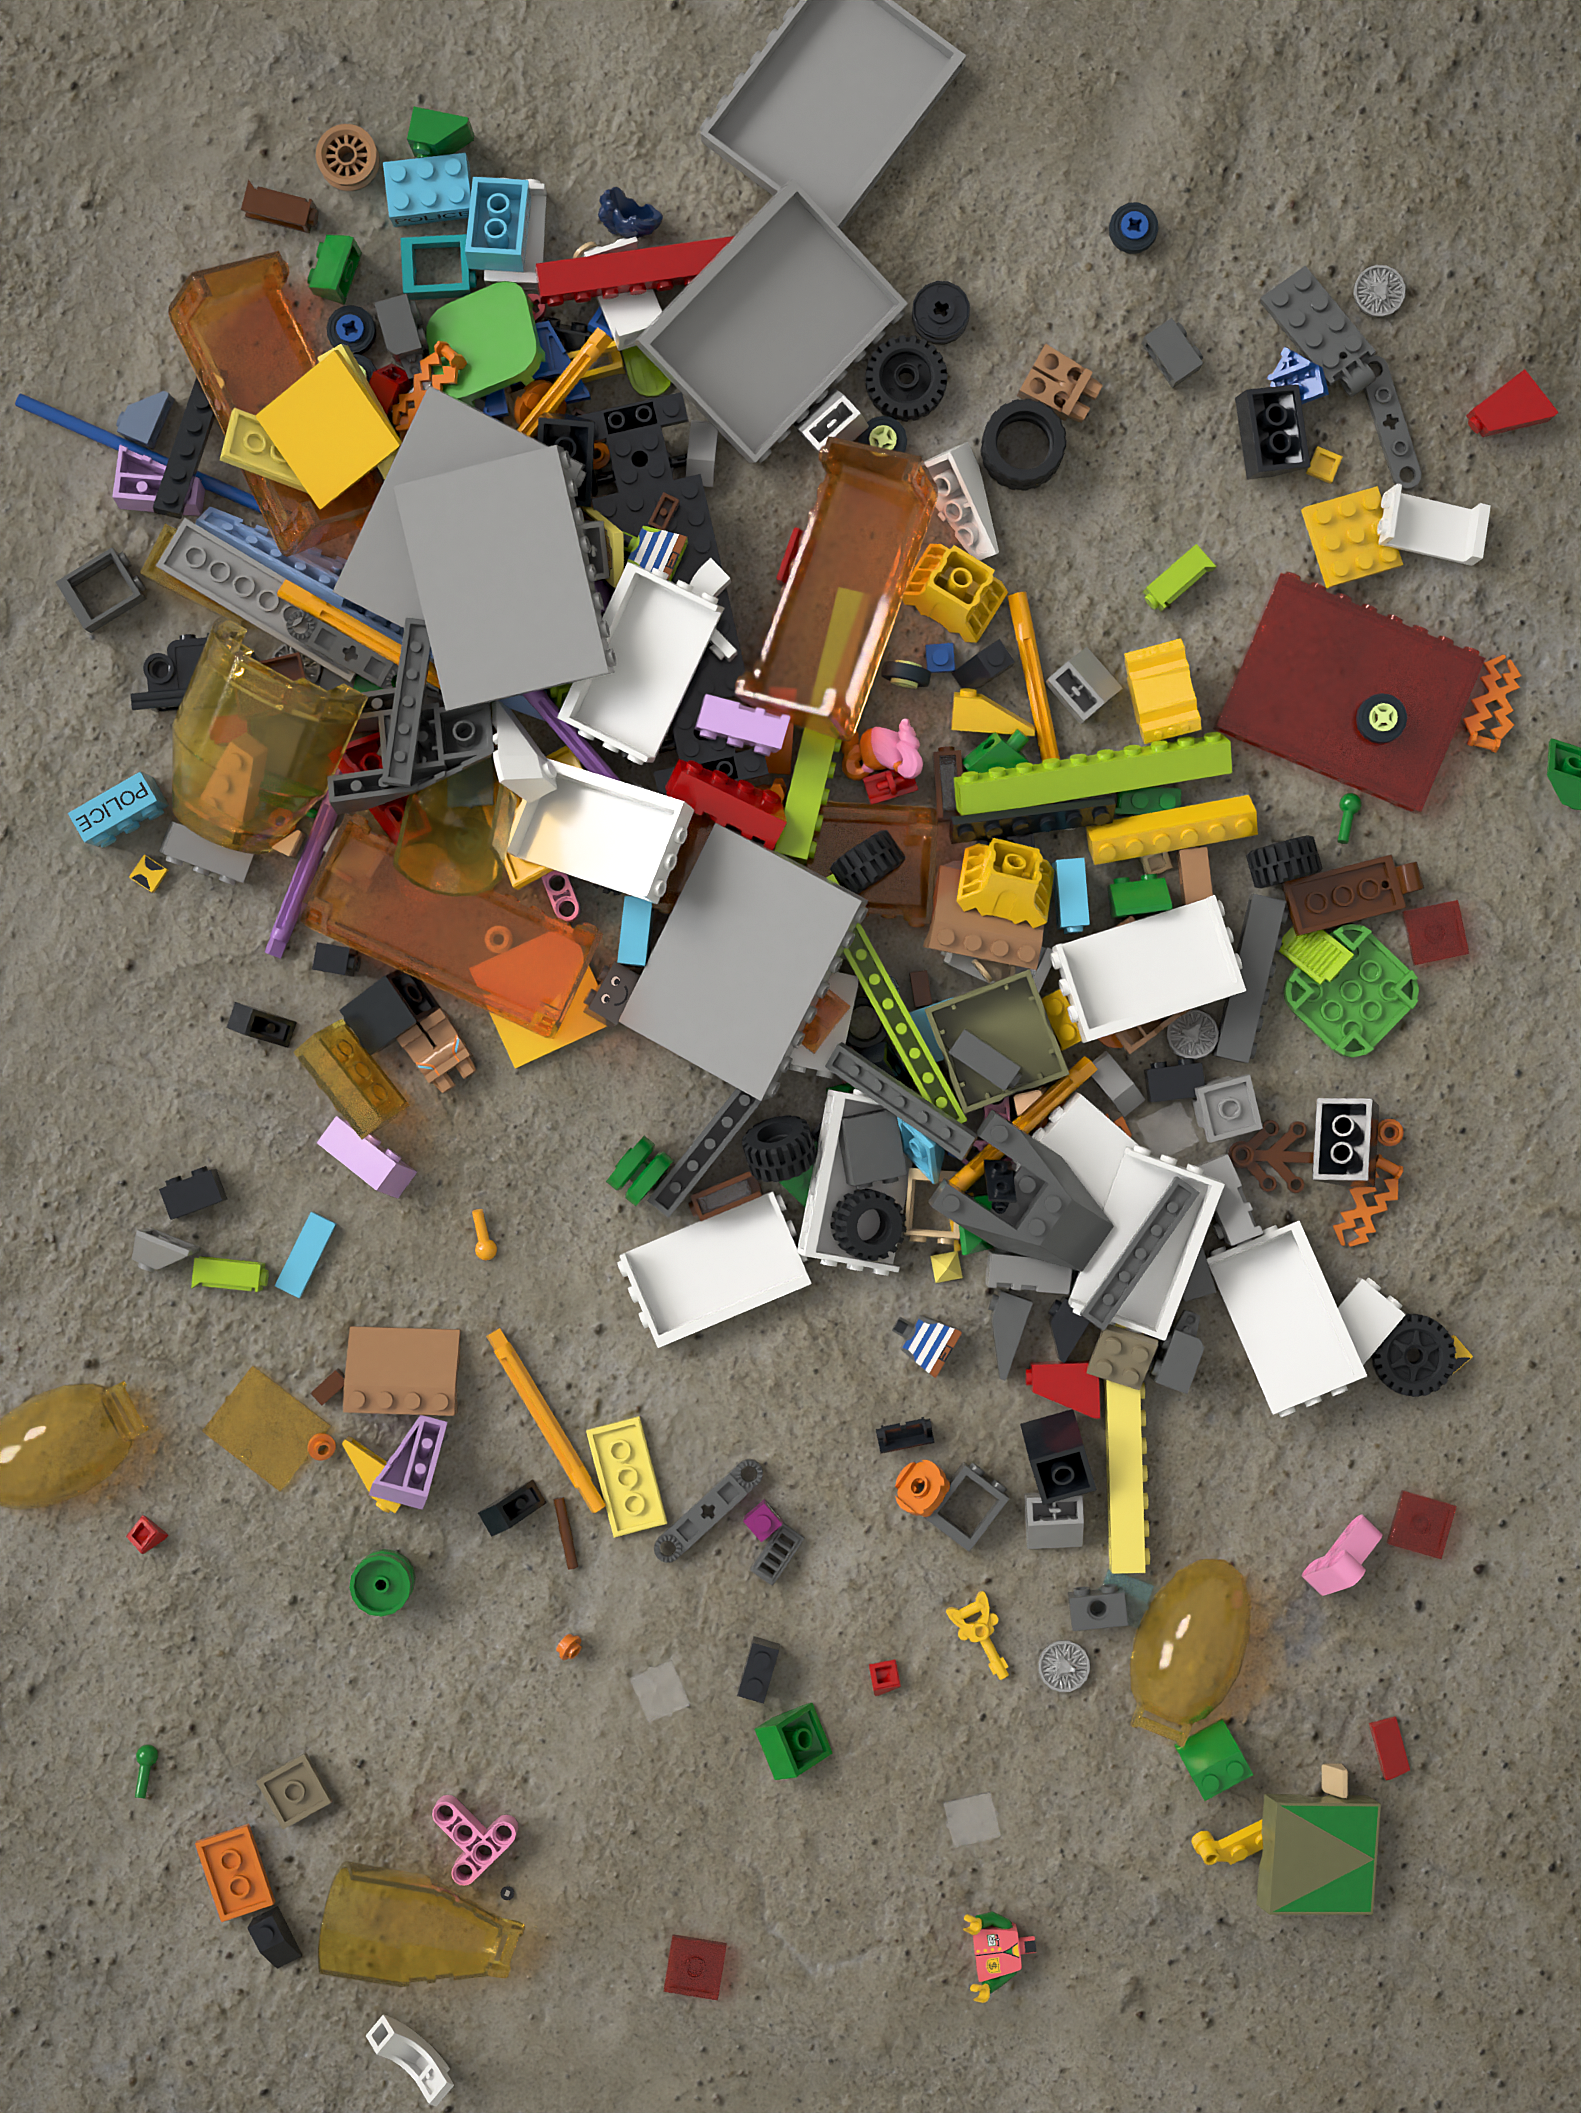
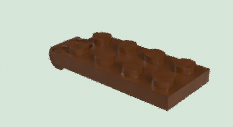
[1281,855,1424,937]

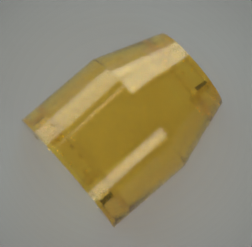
[172,617,368,854]

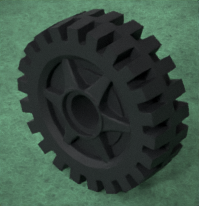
[865,335,947,422]
[1371,1314,1456,1397]

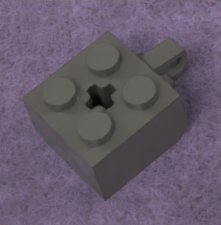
[374,294,429,381]
[1148,1310,1204,1394]

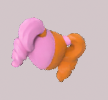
[840,718,923,781]

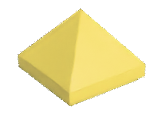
[930,1251,963,1283]

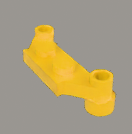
[1191,1819,1263,1865]

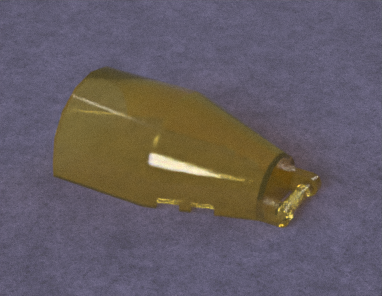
[393,708,517,897]
[318,1861,525,1987]

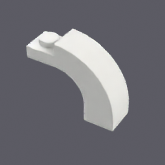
[690,558,737,662]
[366,2014,454,2107]

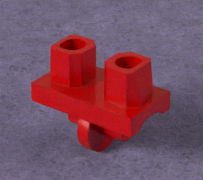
[863,769,918,805]

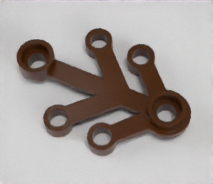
[1228,1120,1314,1193]

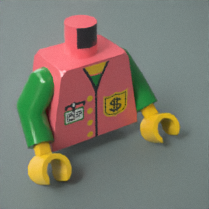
[963,1911,1036,2003]

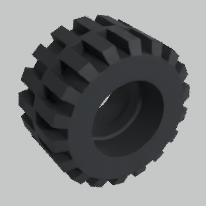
[830,830,906,894]
[1246,835,1323,889]
[742,1115,817,1182]
[831,1188,907,1261]

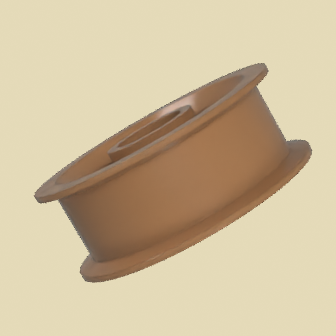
[316,124,380,191]

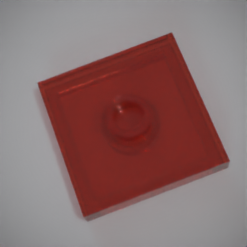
[1402,900,1469,966]
[1386,1490,1457,1560]
[663,1934,727,2001]

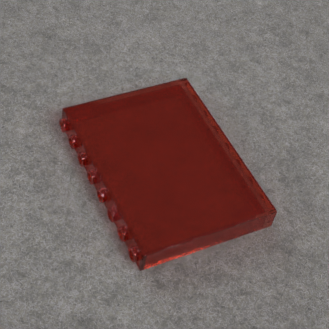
[1213,572,1486,814]

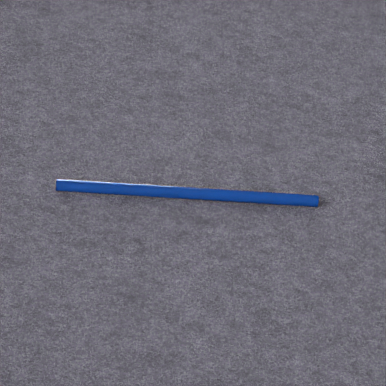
[15,393,298,527]

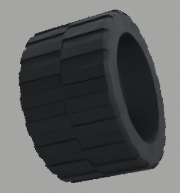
[980,399,1067,491]

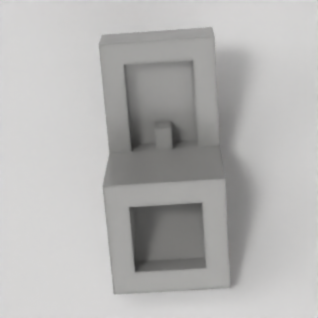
[686,420,718,487]
[1091,1051,1145,1117]

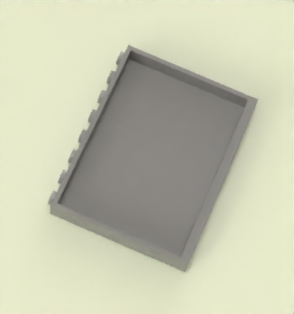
[700,0,966,230]
[633,179,908,463]
[332,386,586,628]
[393,445,616,711]
[618,823,868,1101]

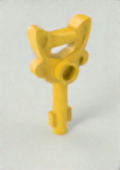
[946,1591,1009,1680]

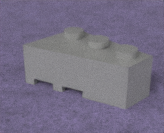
[159,821,254,885]
[1194,1154,1263,1246]
[985,1247,1072,1294]

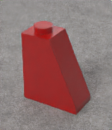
[369,363,413,424]
[1466,369,1559,437]
[1025,1360,1100,1419]

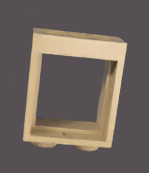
[904,1168,960,1245]

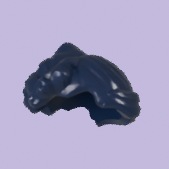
[598,187,663,238]

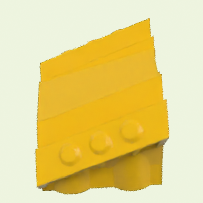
[899,544,1008,643]
[1124,638,1202,744]
[957,838,1055,928]

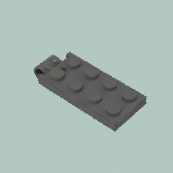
[1260,266,1376,397]

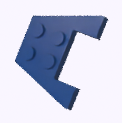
[483,321,591,418]

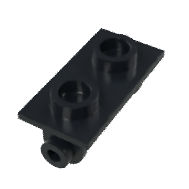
[538,317,593,351]
[983,1159,1017,1214]
[876,1417,935,1454]

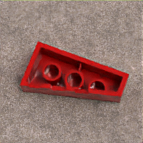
[329,732,430,848]
[665,759,787,851]

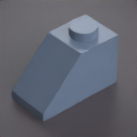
[116,391,175,450]

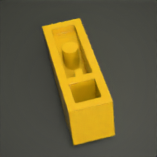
[951,688,1035,736]
[342,1436,402,1513]

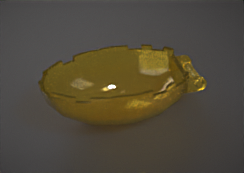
[0,1380,150,1510]
[1129,1559,1251,1747]

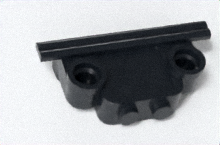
[130,632,260,712]

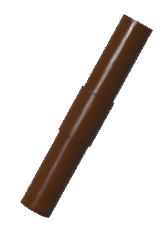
[553,1497,578,1570]

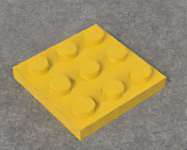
[1301,486,1403,588]

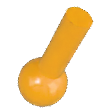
[472,1209,497,1261]

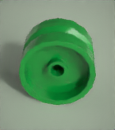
[606,1135,674,1207]
[349,1549,416,1617]

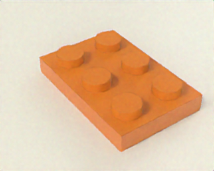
[195,1823,276,1922]

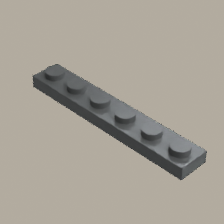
[382,618,431,788]
[825,1042,979,1161]
[1080,1176,1200,1331]

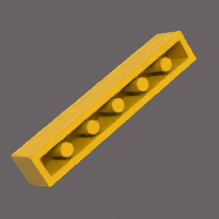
[1086,795,1258,865]

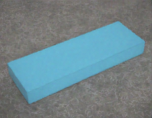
[275,1211,337,1298]

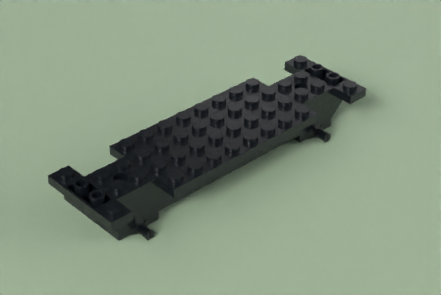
[579,392,769,796]

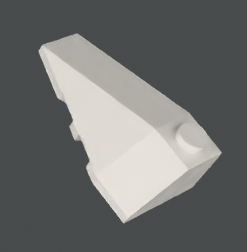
[910,442,999,560]
[492,700,558,803]

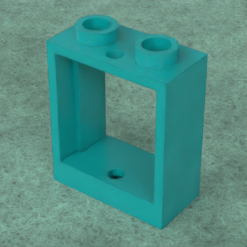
[400,234,477,300]

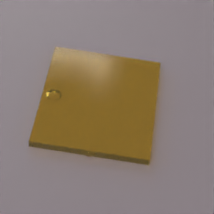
[202,1366,331,1491]

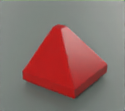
[126,1515,168,1554]
[869,1659,901,1696]

